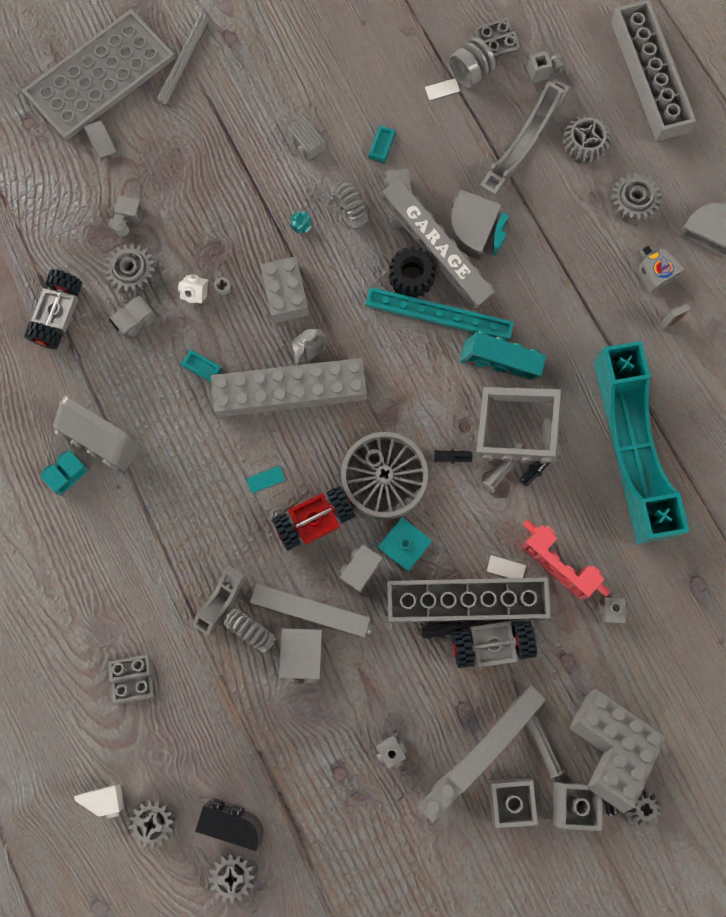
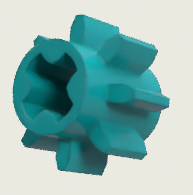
[290,211,312,234]

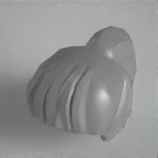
[292,329,327,365]

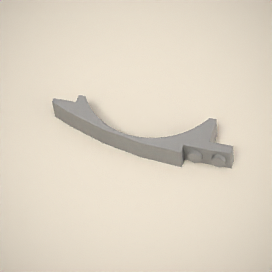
[480,79,570,195]
[417,685,546,823]

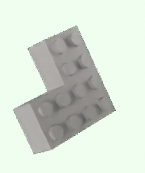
[569,689,666,813]

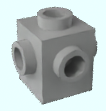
[598,594,628,624]
[376,734,407,770]

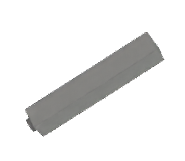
[250,584,373,638]

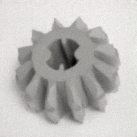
[626,790,663,827]

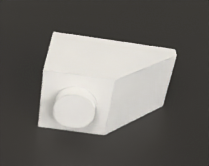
[74,784,125,819]

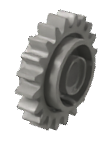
[610,173,662,223]
[104,244,156,294]

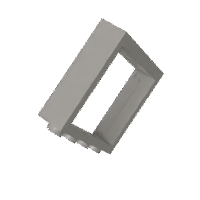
[477,387,562,464]

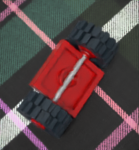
[272,486,356,551]

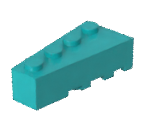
[459,331,546,380]

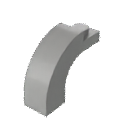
[192,565,245,636]

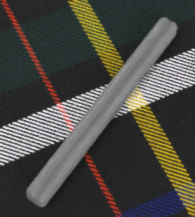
[157,15,208,105]

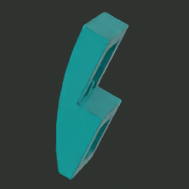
[492,212,509,256]

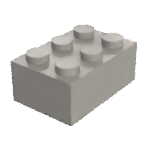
[260,256,309,323]

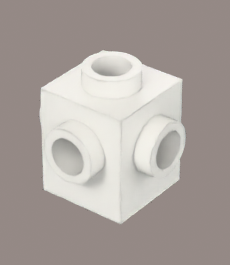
[178,275,208,303]

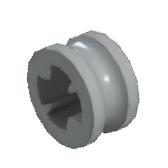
[214,277,231,295]

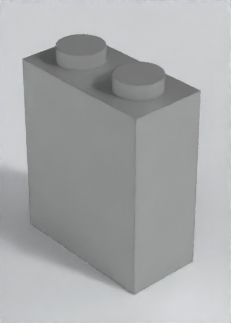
[279,628,323,683]

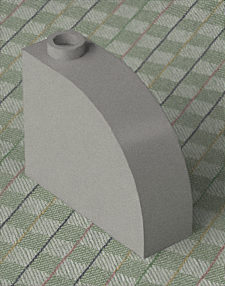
[450,190,501,260]
[679,203,726,257]

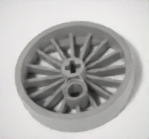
[341,432,429,520]

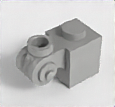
[527,51,566,83]
[109,196,144,237]

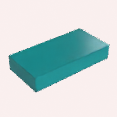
[368,125,396,164]
[181,349,223,383]

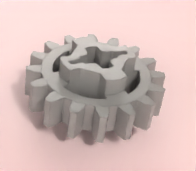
[128,800,175,848]
[209,853,255,903]

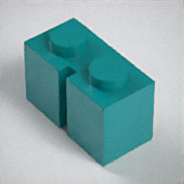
[40,450,89,496]

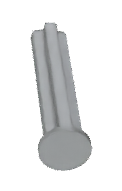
[482,443,527,493]
[526,716,565,778]

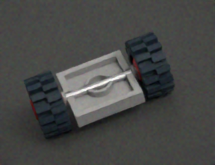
[24,269,83,349]
[452,621,537,668]

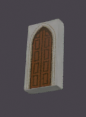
[660,304,691,330]

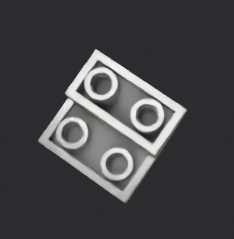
[474,17,520,57]
[109,655,155,705]

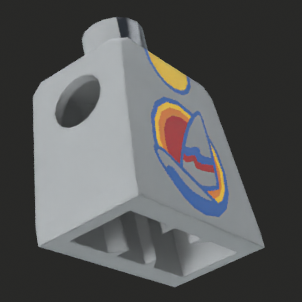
[638,246,685,294]

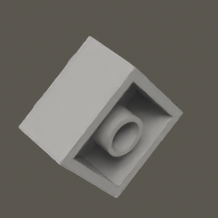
[339,544,382,595]
[489,778,538,828]
[552,782,602,831]

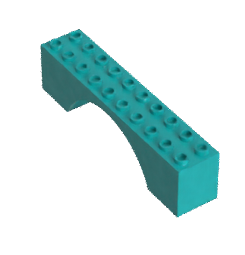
[593,341,690,545]

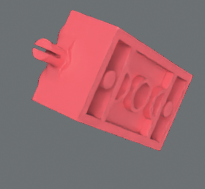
[521,519,611,600]

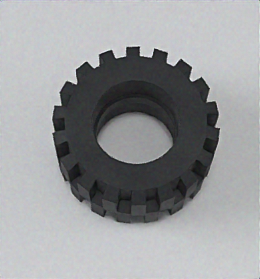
[389,247,436,298]

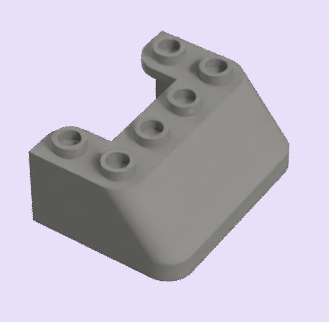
[53,396,141,472]

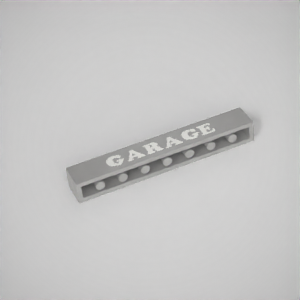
[380,178,494,310]

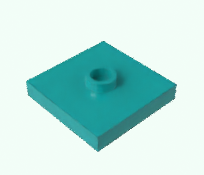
[378,517,432,572]

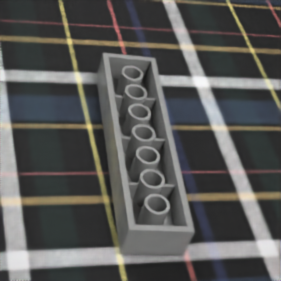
[611,0,696,142]
[211,358,367,418]
[387,577,551,623]

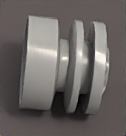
[448,38,496,88]

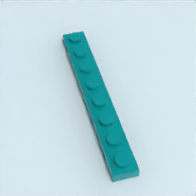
[365,287,514,341]

